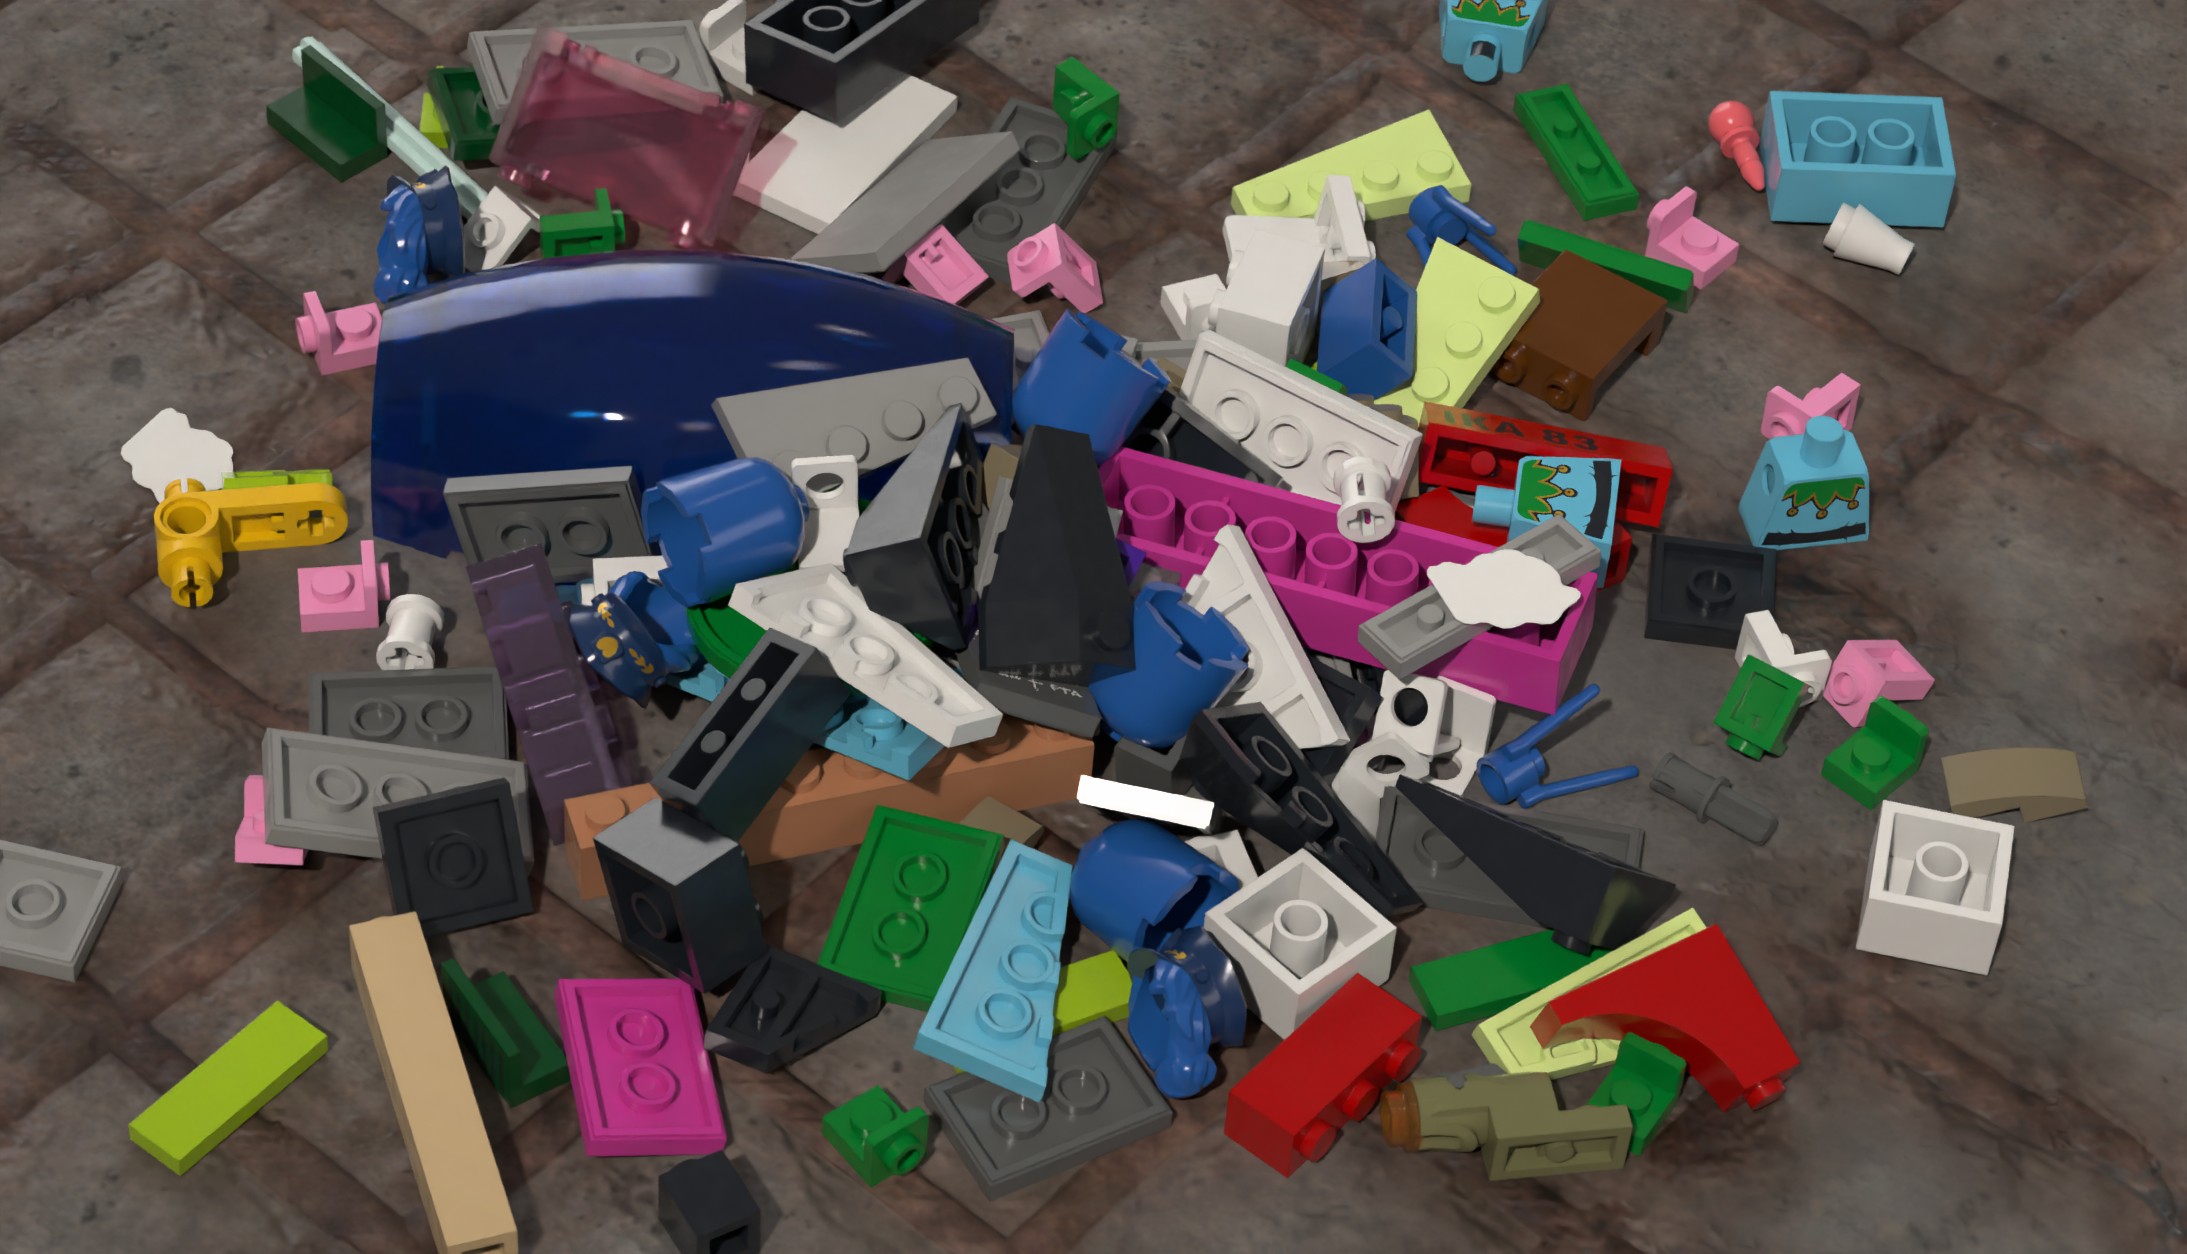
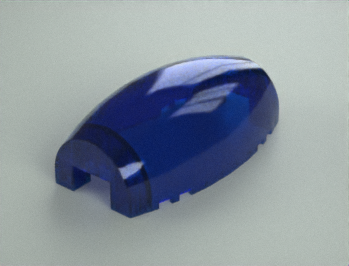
[371,250,1014,585]

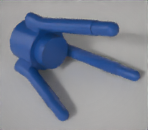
[1406,185,1517,275]
[1476,684,1639,809]

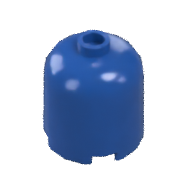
[1011,309,1171,466]
[641,457,809,607]
[1088,581,1249,749]
[1069,820,1240,962]

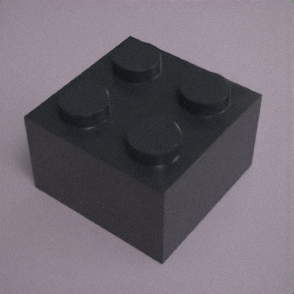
[593,797,767,994]

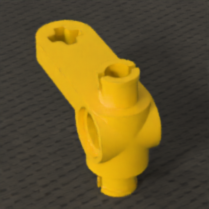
[154,478,348,607]

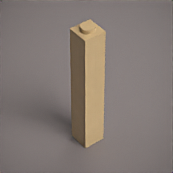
[349,911,518,1254]

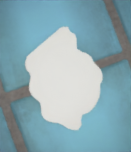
[121,408,233,503]
[1427,549,1581,629]

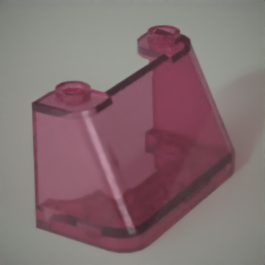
[488,24,766,253]

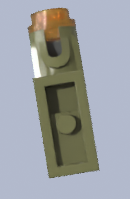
[1380,1064,1633,1181]

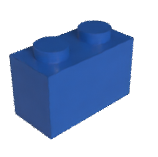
[1317,258,1417,400]

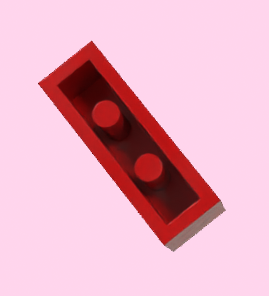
[1223,973,1422,1179]

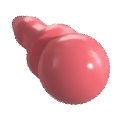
[1708,101,1765,191]

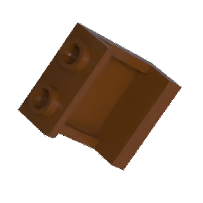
[1489,249,1668,421]

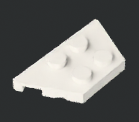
[1181,524,1350,749]

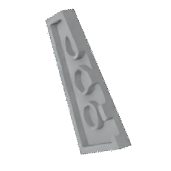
[711,358,997,493]

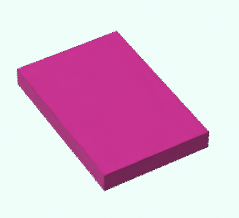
[554,978,727,1156]

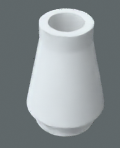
[1822,202,1915,275]

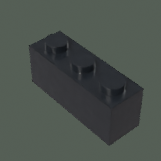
[650,628,850,841]

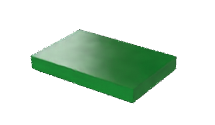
[817,805,1005,1012]

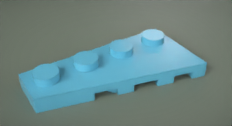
[913,839,1072,1103]

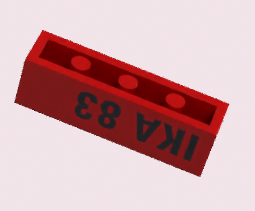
[1418,401,1673,527]

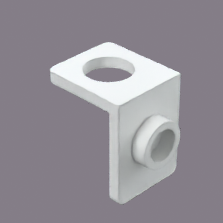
[463,186,542,279]
[791,455,859,572]
[1372,670,1460,762]
[1419,676,1496,796]
[1332,732,1430,842]

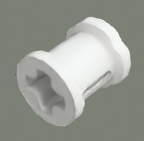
[1333,457,1395,543]
[376,594,444,670]

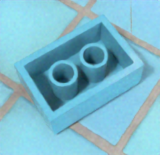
[1759,91,1956,227]

